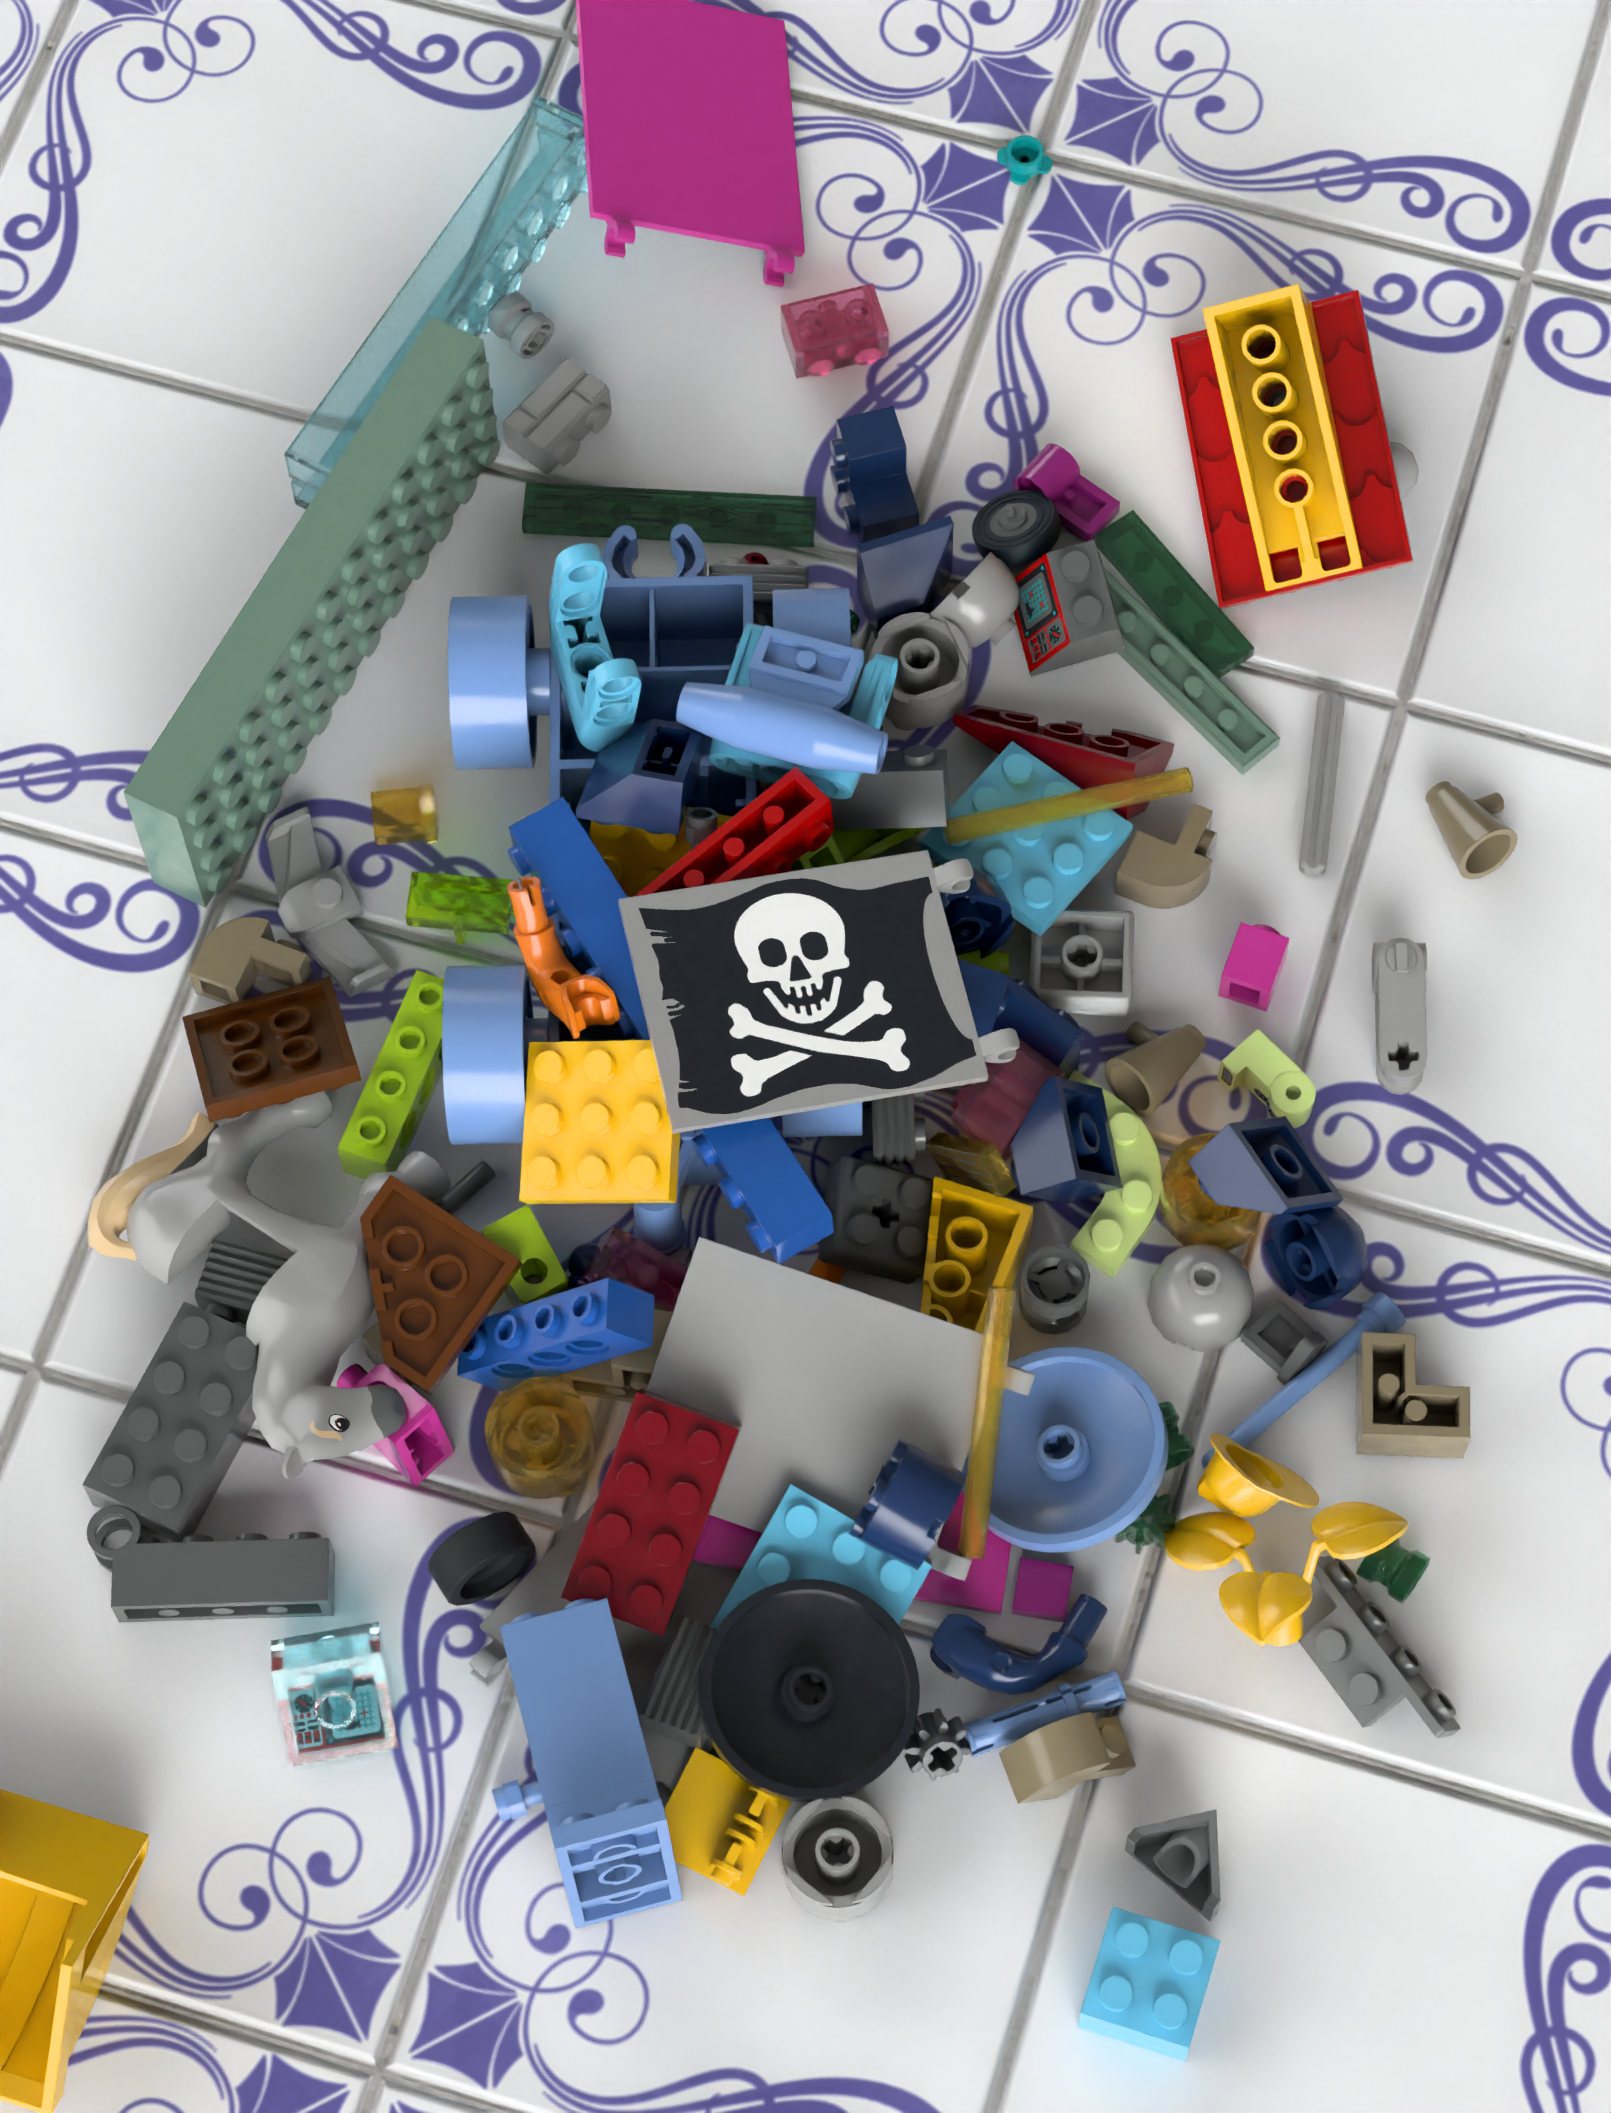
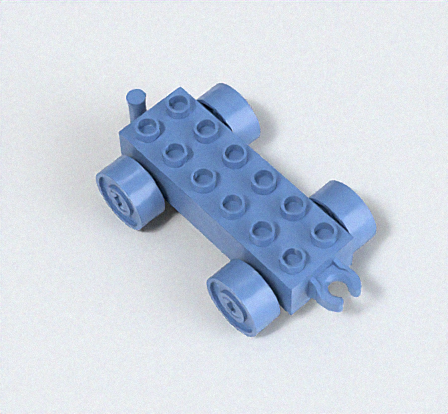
[442,524,862,1258]

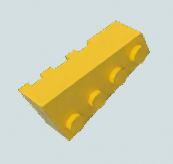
[920,1176,1034,1337]

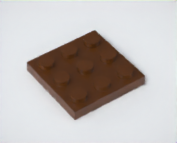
[182,976,361,1122]

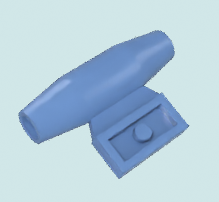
[676,625,888,774]

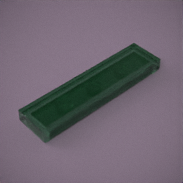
[1094,510,1254,678]

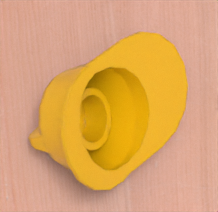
[1197,1433,1319,1518]

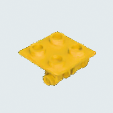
[664,1747,792,1896]

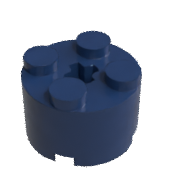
[849,1439,967,1570]

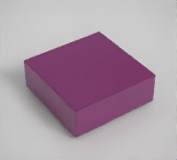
[1012,1558,1074,1623]

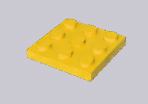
[519,1040,680,1204]

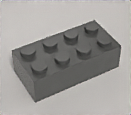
[82,1301,259,1542]

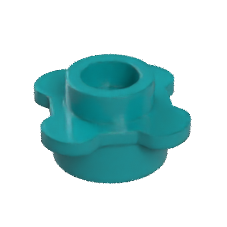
[997,135,1052,185]

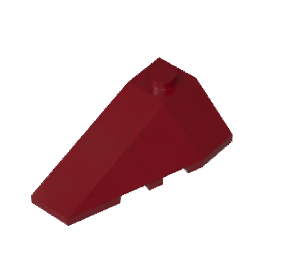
[952,705,1175,820]

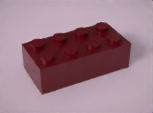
[560,1388,742,1636]

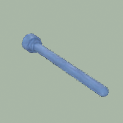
[1201,1291,1406,1469]

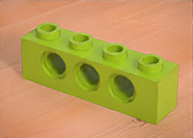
[337,970,444,1179]

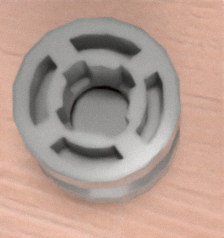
[487,292,555,359]

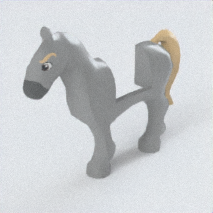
[88,1091,451,1480]

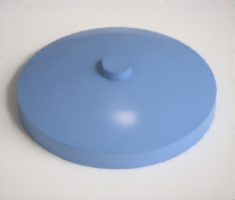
[962,1347,1169,1552]

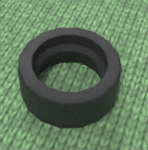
[428,1511,536,1606]

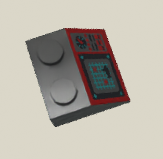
[1014,539,1126,677]

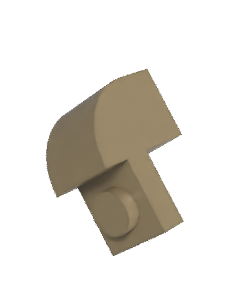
[1115,804,1217,909]
[189,917,313,1004]
[999,1712,1136,1804]

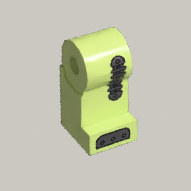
[1217,1029,1316,1128]

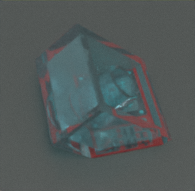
[271,1622,399,1767]

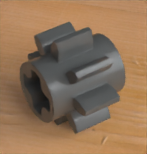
[904,1708,972,1780]

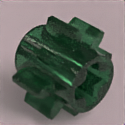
[1114,1493,1176,1554]

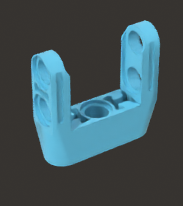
[549,543,642,752]
[709,622,898,799]

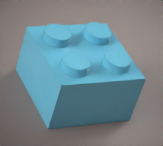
[1078,1907,1221,2062]

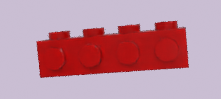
[637,766,834,896]

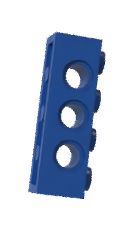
[457,1277,655,1392]

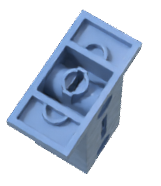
[499,1598,683,1929]

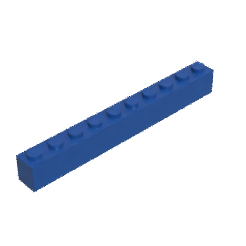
[507,797,834,1265]

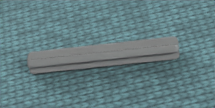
[1299,692,1345,876]

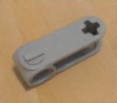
[1372,937,1427,1095]

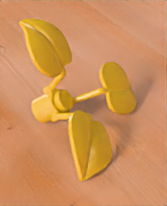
[1161,1501,1409,1646]

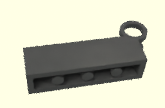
[87,1506,335,1622]

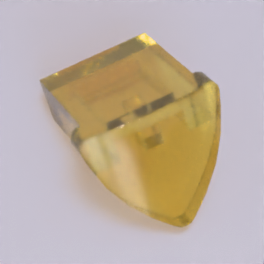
[371,783,439,846]

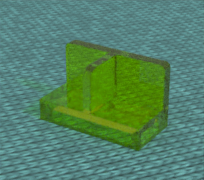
[405,871,514,944]

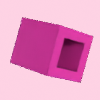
[1218,922,1290,1012]

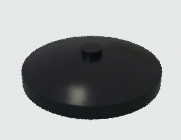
[698,1579,920,1802]

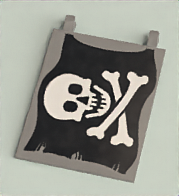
[618,850,1020,1134]

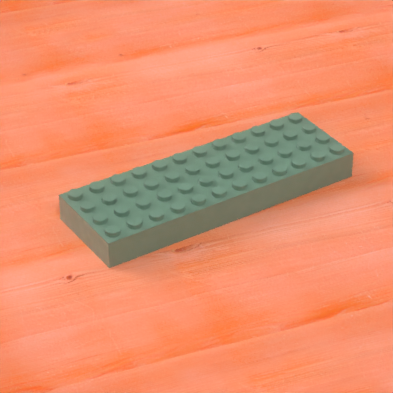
[123,316,501,908]

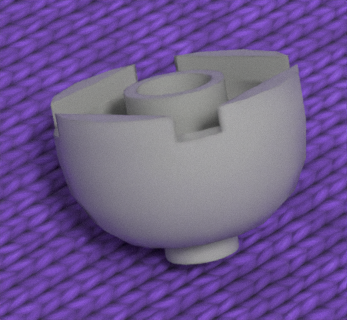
[930,552,1020,648]
[1148,1243,1254,1352]

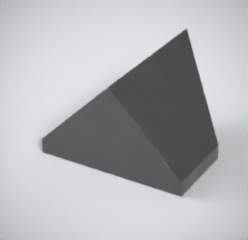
[1125,1809,1221,1921]

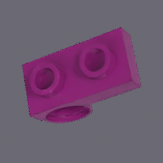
[1013,443,1120,542]

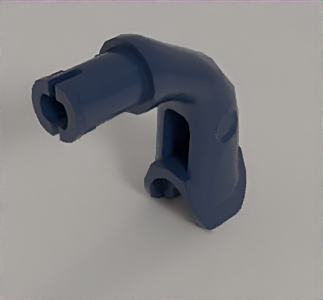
[930,1594,1107,1695]

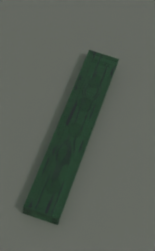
[522,483,817,548]

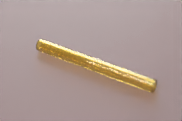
[943,767,1193,845]
[958,1286,1015,1559]

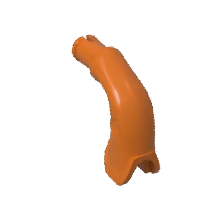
[507,876,620,1039]

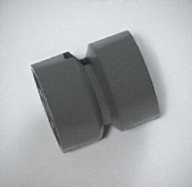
[1019,1245,1090,1335]

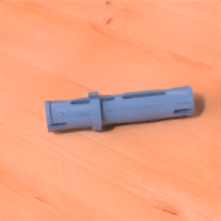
[963,1670,1127,1758]

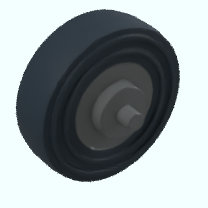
[972,490,1061,567]

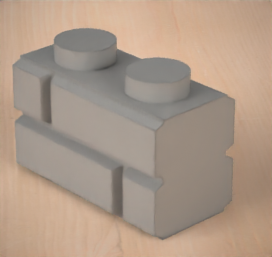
[502,358,612,474]

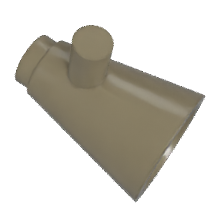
[1425,781,1517,879]
[1105,1021,1206,1117]

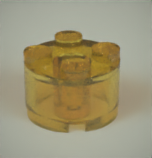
[1159,1133,1263,1251]
[485,1377,596,1499]

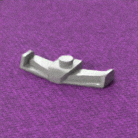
[265,807,396,997]

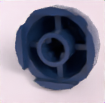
[939,867,1014,959]
[1265,1206,1368,1309]

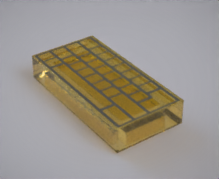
[926,1132,1016,1197]

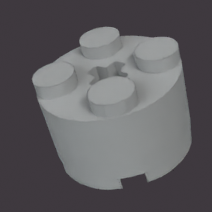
[870,612,970,731]
[782,1796,893,1923]

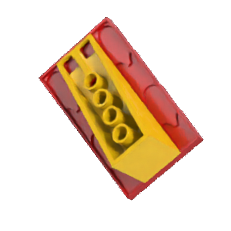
[1170,284,1414,609]

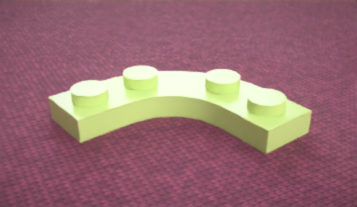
[1068,1070,1162,1279]

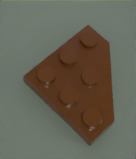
[360,1175,523,1396]

